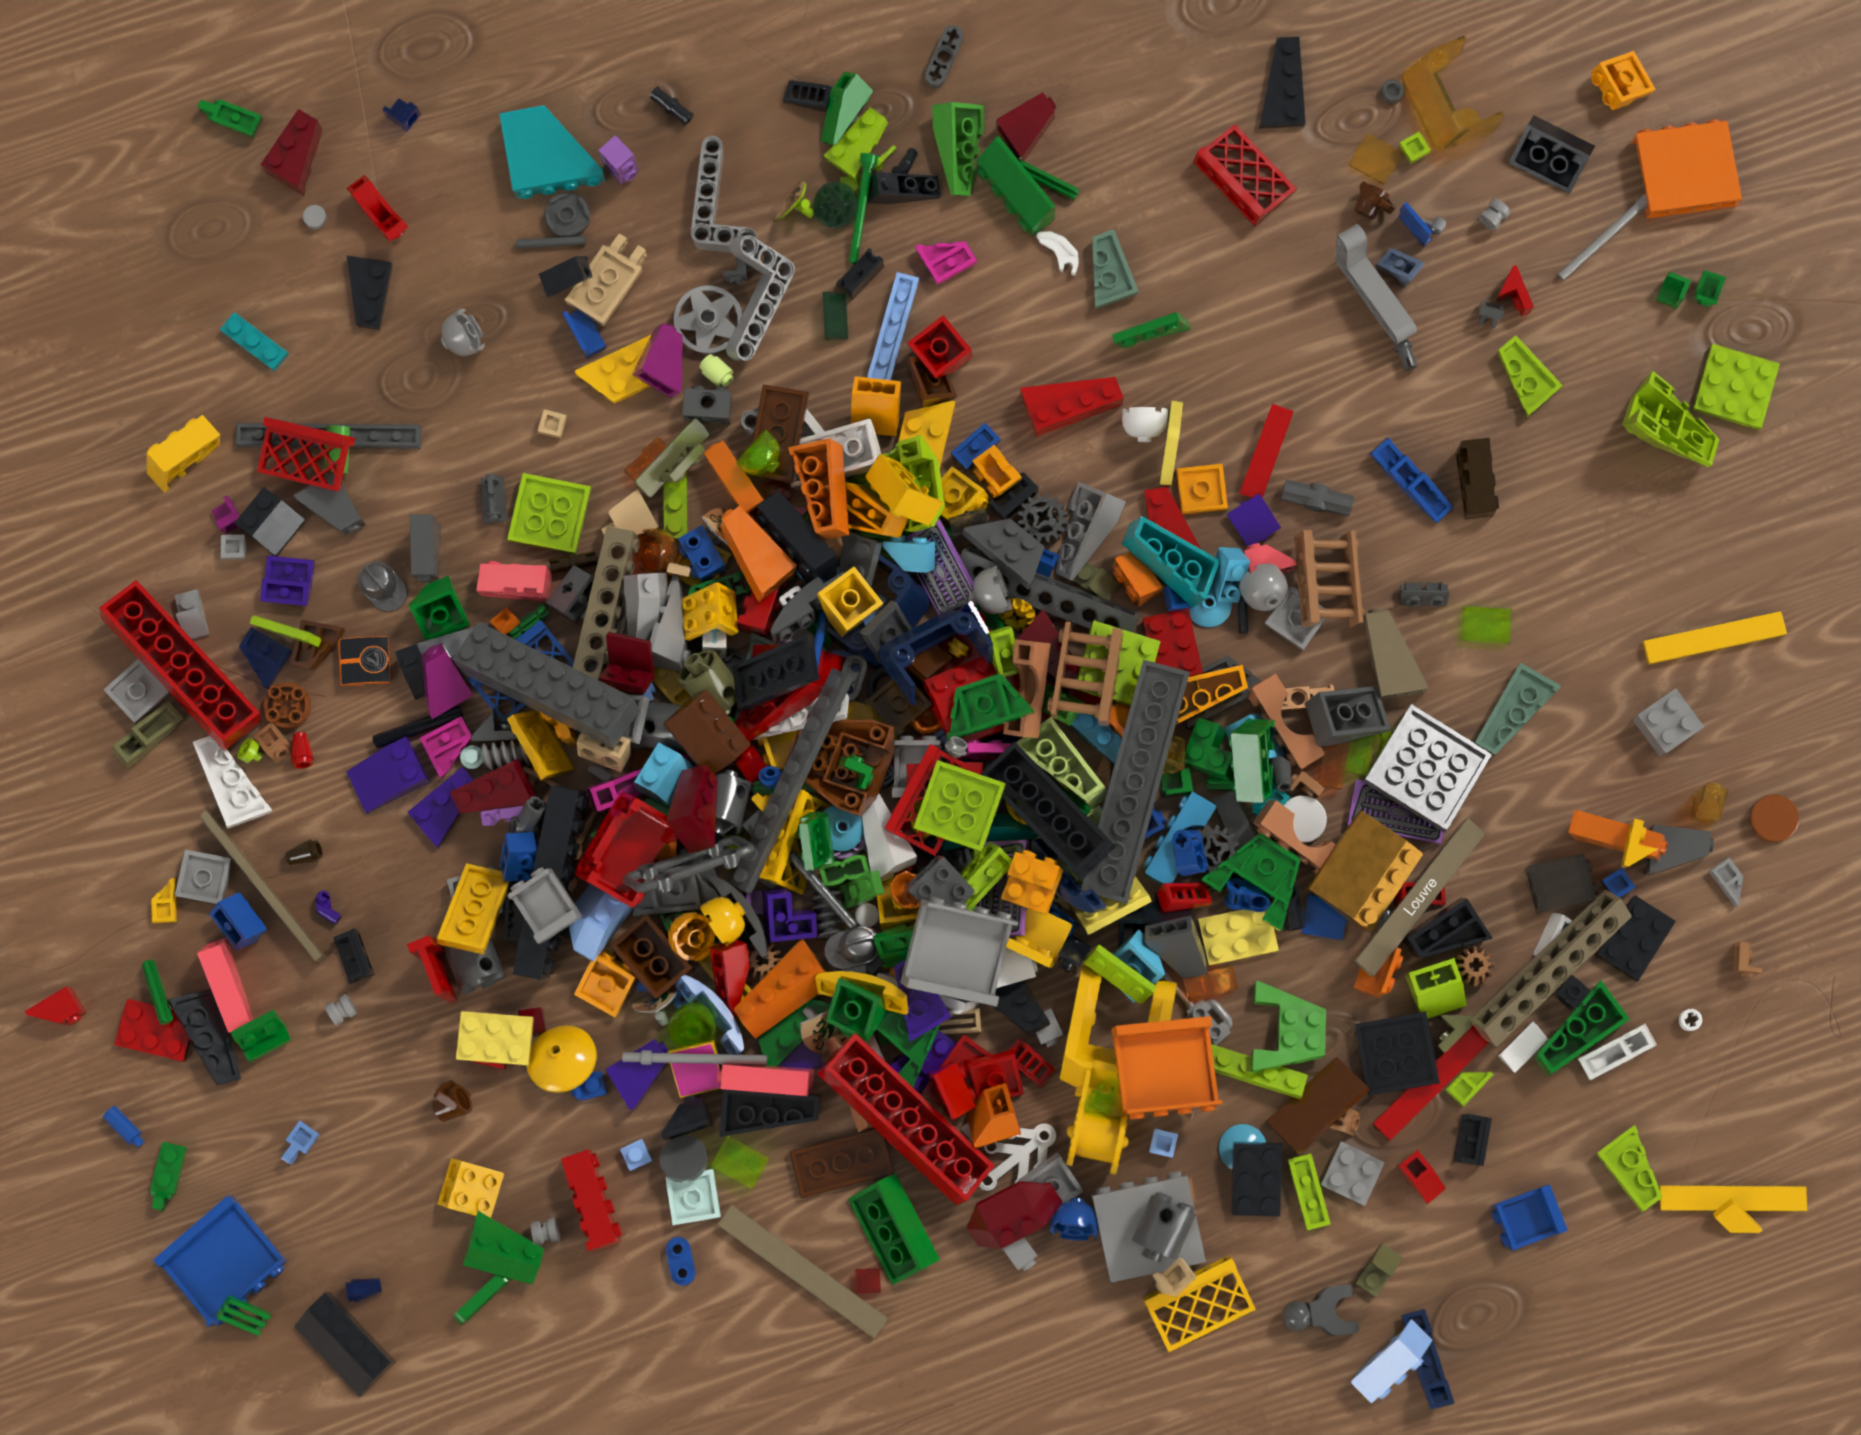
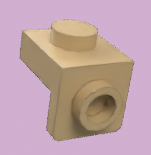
[1152,1258,1197,1296]

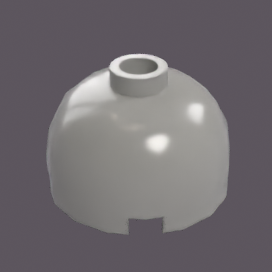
[441,309,485,356]
[1239,563,1288,612]
[970,565,1012,615]

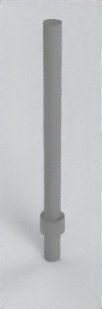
[1557,194,1648,281]
[622,1050,767,1065]

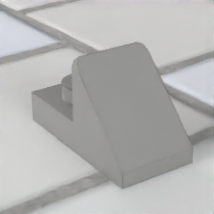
[174,589,210,640]

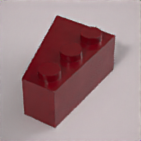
[260,109,323,196]
[666,764,718,854]

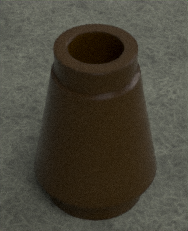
[285,839,323,865]

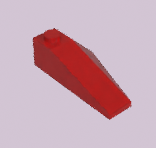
[735,678,824,742]

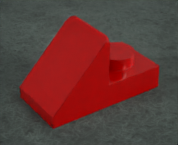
[1496,265,1534,316]

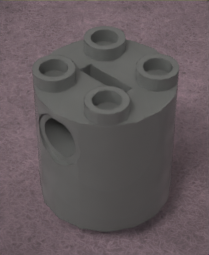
[640,701,686,753]
[715,770,752,839]
[442,937,505,995]
[1132,1192,1196,1263]

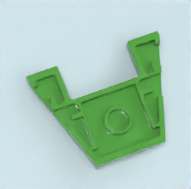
[1251,981,1326,1073]

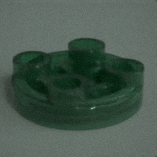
[813,182,858,228]

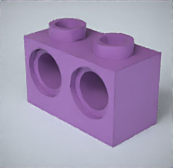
[598,135,639,185]

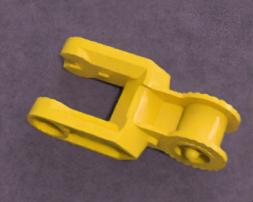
[1060,964,1177,1175]

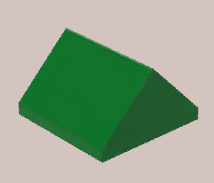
[826,978,886,1042]

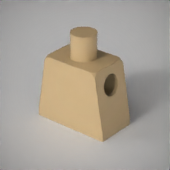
[601,489,661,540]

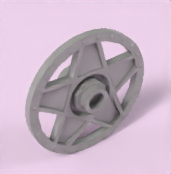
[674,286,742,354]

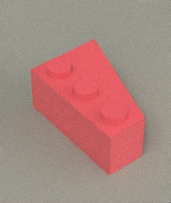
[477,561,553,602]

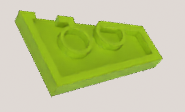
[824,107,888,182]
[1497,335,1563,418]
[1596,1125,1662,1212]

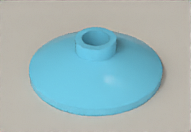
[1189,582,1232,628]
[823,805,864,851]
[1219,1124,1266,1170]

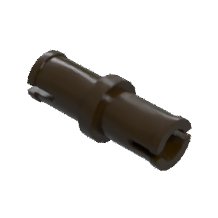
[549,550,598,574]

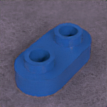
[666,1237,696,1285]

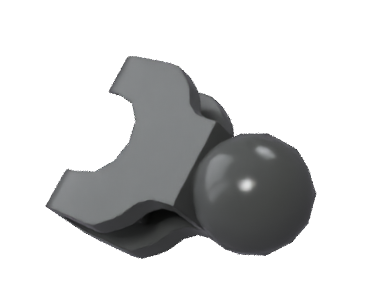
[1282,1285,1359,1336]

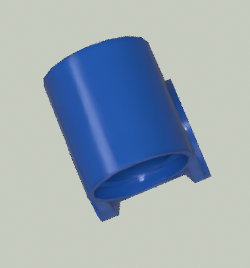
[1172,830,1208,877]
[1224,878,1270,912]

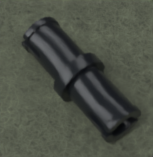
[649,86,694,126]

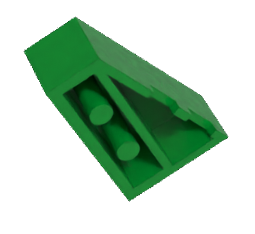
[463,1211,544,1285]

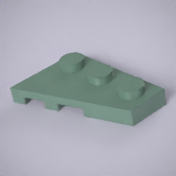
[1092,229,1139,310]

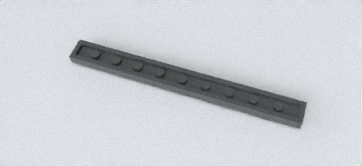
[729,668,854,894]

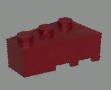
[1018,610,1080,693]
[449,759,537,814]

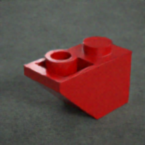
[734,742,766,786]
[1396,1150,1446,1204]

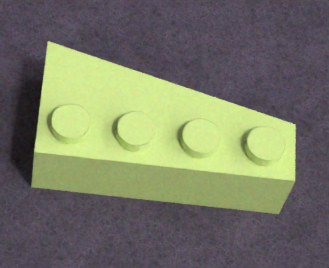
[1016,717,1108,809]

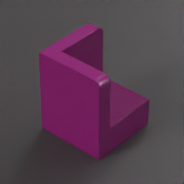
[212,495,240,535]

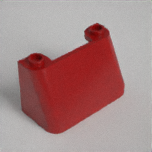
[575,792,678,909]

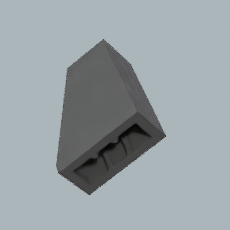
[294,473,365,536]
[410,514,441,583]
[1645,825,1714,875]
[1145,915,1207,979]

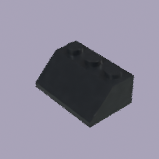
[1508,115,1595,194]
[1118,903,1192,958]

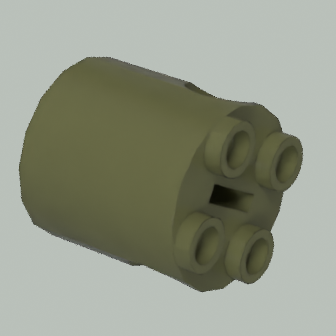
[677,650,737,715]

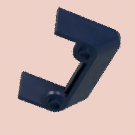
[826,554,931,670]
[879,610,993,706]

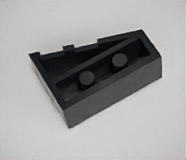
[1403,898,1493,958]

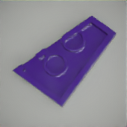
[408,767,473,849]
[893,960,952,1042]

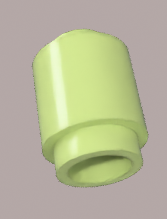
[699,354,734,387]

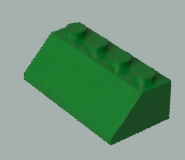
[976,136,1055,237]
[848,1173,940,1286]

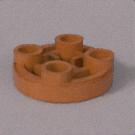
[263,682,311,730]
[1750,794,1799,843]

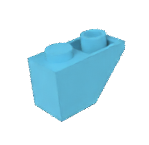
[883,535,935,573]
[1214,547,1250,603]

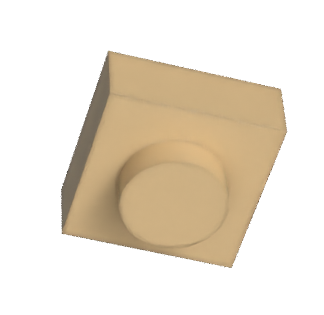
[538,409,567,439]

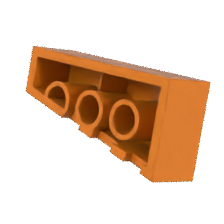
[734,939,826,1039]

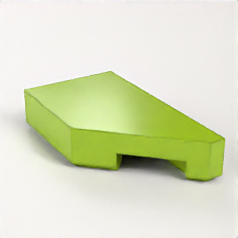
[1445,1072,1494,1107]

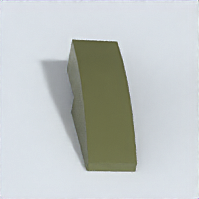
[112,701,184,770]

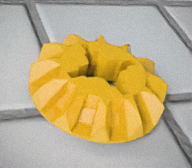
[998,598,1036,632]

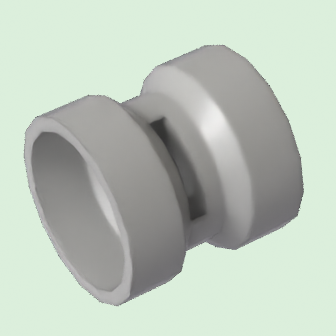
[1478,199,1511,231]
[325,994,358,1026]
[531,1217,560,1245]

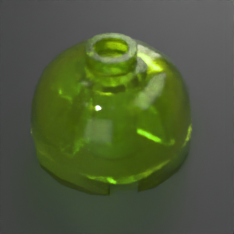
[736,429,781,476]
[668,1002,717,1048]

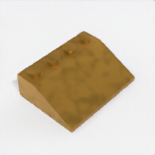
[1307,810,1423,932]

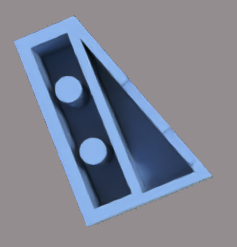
[1351,1319,1432,1404]

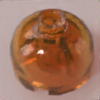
[636,528,679,574]

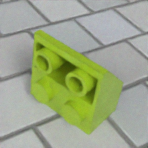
[1405,958,1467,1019]

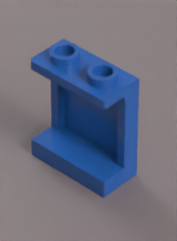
[1491,1184,1568,1251]

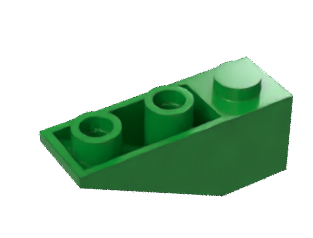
[821,71,873,145]

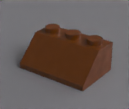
[663,689,751,774]
[610,914,696,1000]

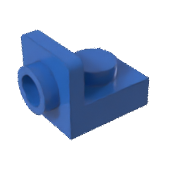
[570,1071,608,1101]

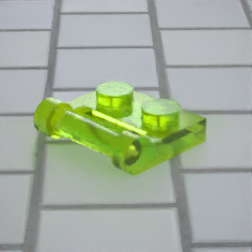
[1344,731,1393,776]

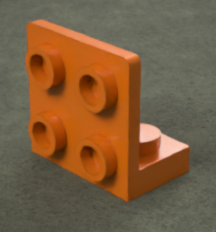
[1353,948,1403,998]

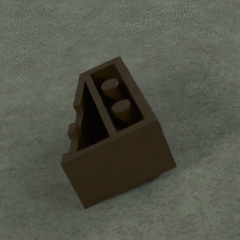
[1455,437,1499,520]

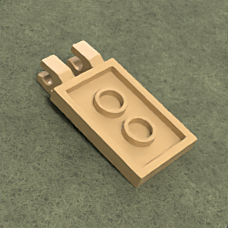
[565,233,647,326]

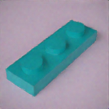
[220,312,289,372]

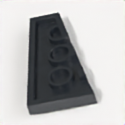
[1259,37,1306,129]
[168,989,241,1086]

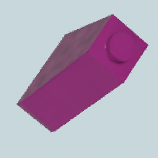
[632,323,683,398]
[421,643,473,719]

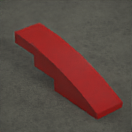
[1239,403,1294,498]

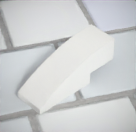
[1579,1024,1657,1080]

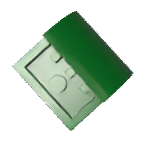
[798,812,835,871]

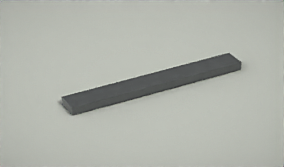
[236,423,422,449]

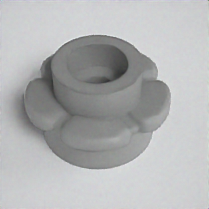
[945,736,968,758]

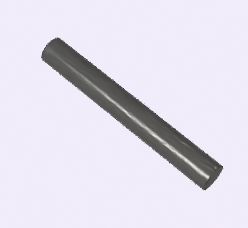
[516,236,585,249]

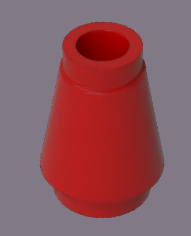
[291,732,314,769]

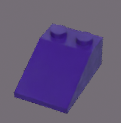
[346,737,430,814]

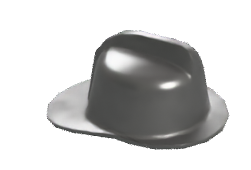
[358,561,407,612]
[824,927,879,969]

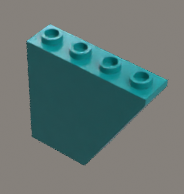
[499,105,606,199]

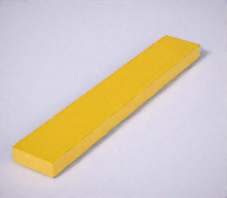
[1642,611,1787,665]
[1659,1186,1807,1211]

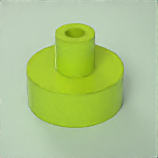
[237,738,263,763]

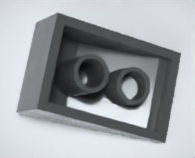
[1304,686,1391,747]

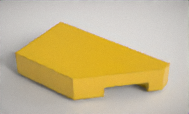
[151,878,177,924]
[1713,1199,1762,1233]

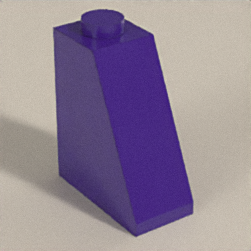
[606,1039,669,1112]

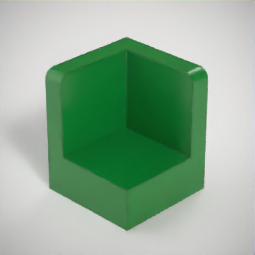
[1656,272,1691,309]
[1161,768,1193,798]

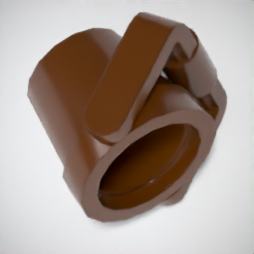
[1354,181,1396,219]
[433,1080,472,1122]

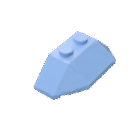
[569,884,633,962]

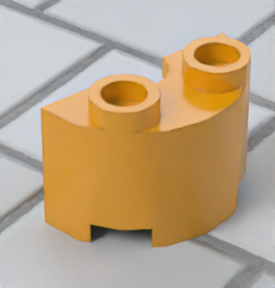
[972,445,1022,498]

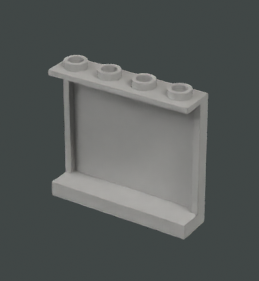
[900,896,1018,1006]
[1091,1171,1206,1282]

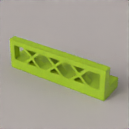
[959,841,1012,909]

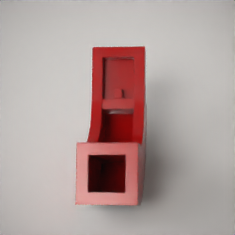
[346,175,408,242]

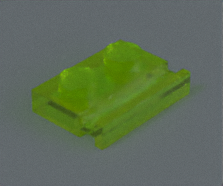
[1462,606,1512,644]
[710,1136,770,1190]

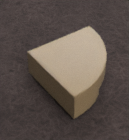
[666,562,691,577]

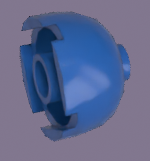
[1050,1198,1099,1241]

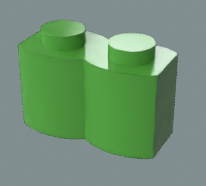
[819,855,870,888]

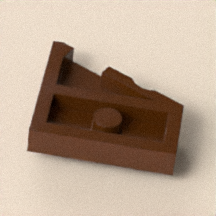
[289,620,345,670]

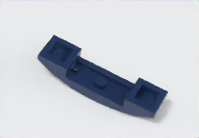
[1031,838,1107,914]
[1401,1309,1454,1410]

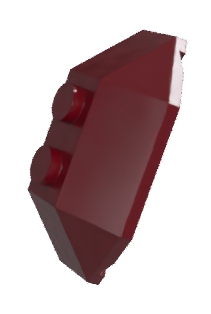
[966,1181,1063,1249]

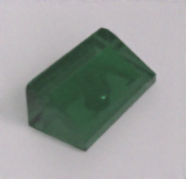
[822,292,848,340]

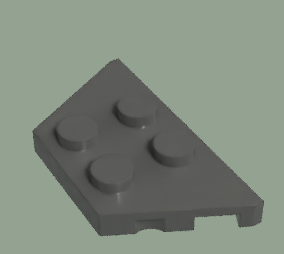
[962,519,1044,589]
[1186,655,1261,729]
[633,862,721,916]

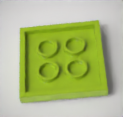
[1692,344,1780,430]
[507,473,592,555]
[1076,621,1160,706]
[914,760,1006,852]

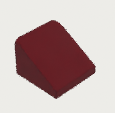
[518,1007,546,1034]

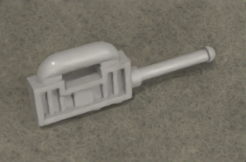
[1162,972,1233,1045]

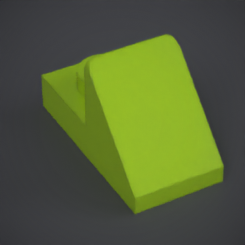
[987,626,1019,677]

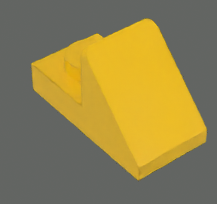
[1620,819,1657,868]

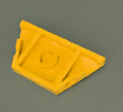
[575,334,652,404]
[898,401,955,468]

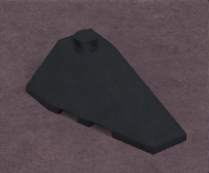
[395,623,488,700]

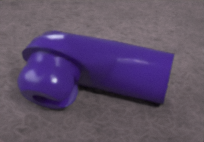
[315,890,342,925]

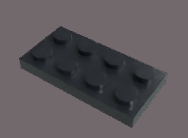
[732,634,819,712]

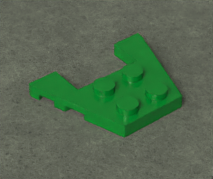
[1202,833,1301,932]
[839,1003,940,1088]

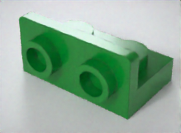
[231,1009,291,1062]

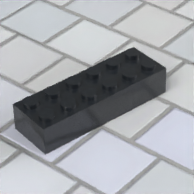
[980,742,1115,880]

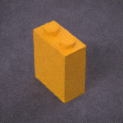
[851,376,901,437]

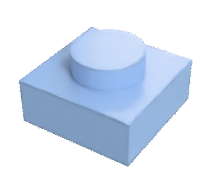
[1149,1129,1178,1158]
[620,1139,653,1171]

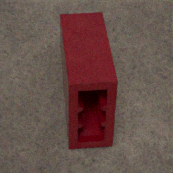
[996,92,1056,161]

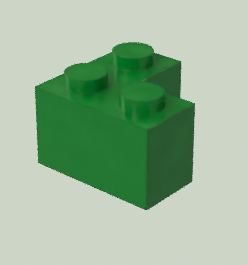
[1182,718,1234,782]

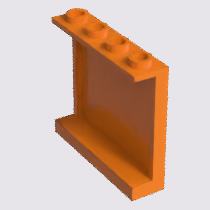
[1632,119,1742,219]
[1112,1016,1223,1120]

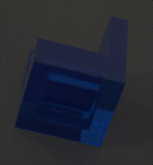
[382,99,421,132]

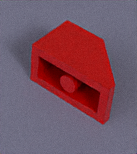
[25,986,86,1026]

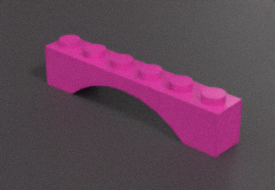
[586,753,732,811]

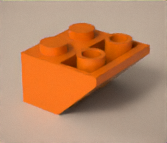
[1112,552,1163,607]
[966,1083,1021,1148]

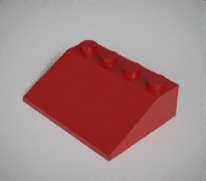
[923,656,1020,742]

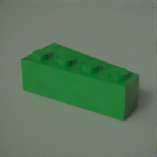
[1533,980,1630,1077]

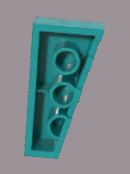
[1122,516,1220,608]

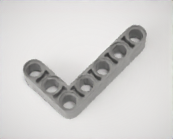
[691,136,758,253]
[1335,224,1417,344]
[726,235,795,361]

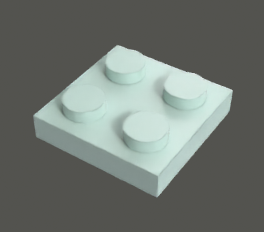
[665,1169,721,1225]

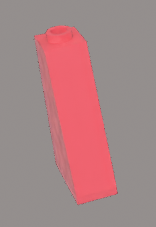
[197,937,254,1033]
[717,1064,815,1096]

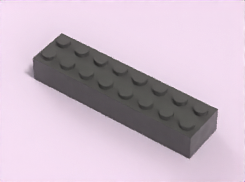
[453,622,640,749]

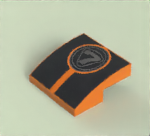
[338,636,390,686]

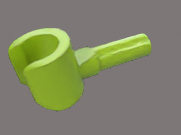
[874,145,897,171]

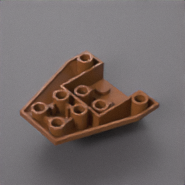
[784,719,894,817]

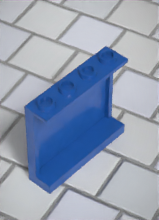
[153,1195,288,1327]

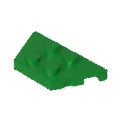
[947,674,1035,740]
[757,998,831,1067]

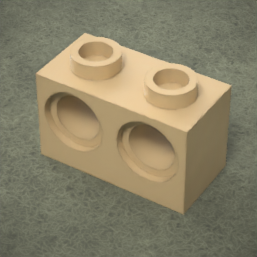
[577,733,631,772]

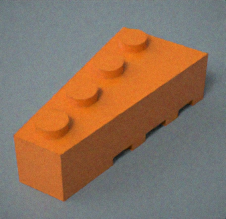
[788,438,849,539]

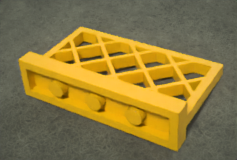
[759,790,832,895]
[1142,1255,1256,1352]

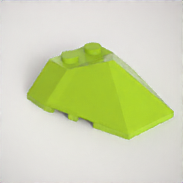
[1622,371,1720,468]
[848,435,945,532]

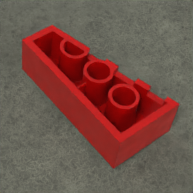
[1020,377,1124,437]
[737,543,790,639]
[561,1149,623,1251]

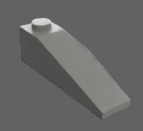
[1055,481,1126,581]
[623,573,668,665]
[650,574,691,671]

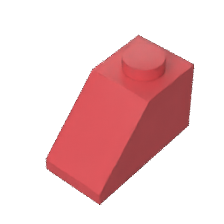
[1243,543,1297,574]

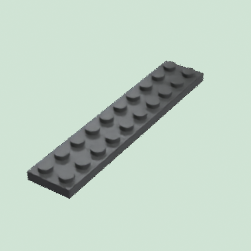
[1081,660,1190,903]

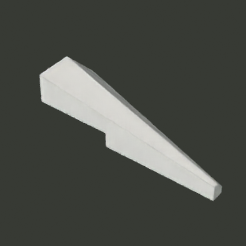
[861,794,917,882]

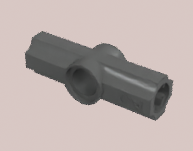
[1281,479,1354,517]
[501,796,546,848]

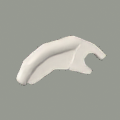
[1037,231,1079,276]

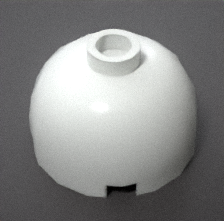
[1122,407,1168,442]

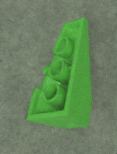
[932,102,984,196]

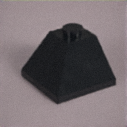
[661,1094,713,1141]

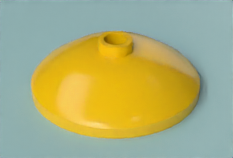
[526,1025,597,1093]

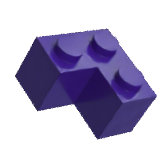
[762,888,817,942]

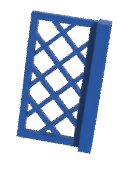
[468,620,574,722]

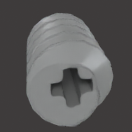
[482,740,532,772]

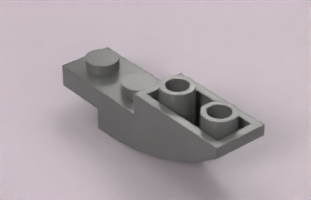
[771,572,844,644]

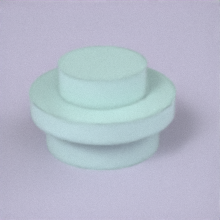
[460,745,483,769]

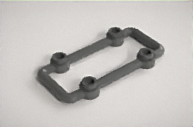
[622,835,755,893]

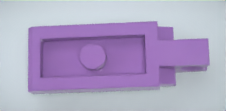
[480,800,547,826]

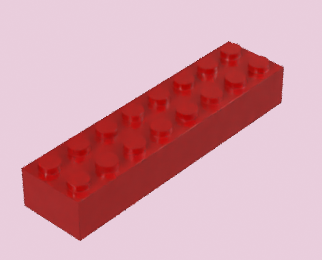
[99,580,261,751]
[817,1033,995,1205]

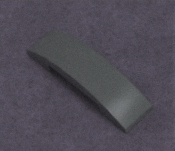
[710,875,768,960]

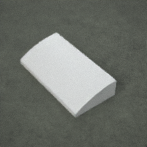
[791,418,881,491]

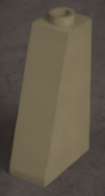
[1363,608,1428,700]

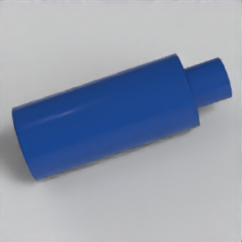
[102,1106,145,1148]

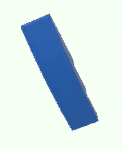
[1369,438,1453,523]

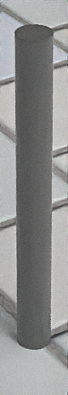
[788,852,858,929]

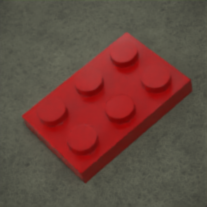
[1143,608,1203,677]
[114,999,191,1062]

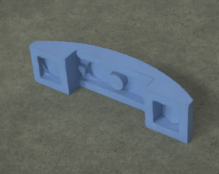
[675,975,744,1055]

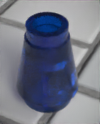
[345,1278,382,1303]

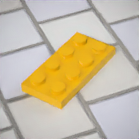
[437,863,511,955]

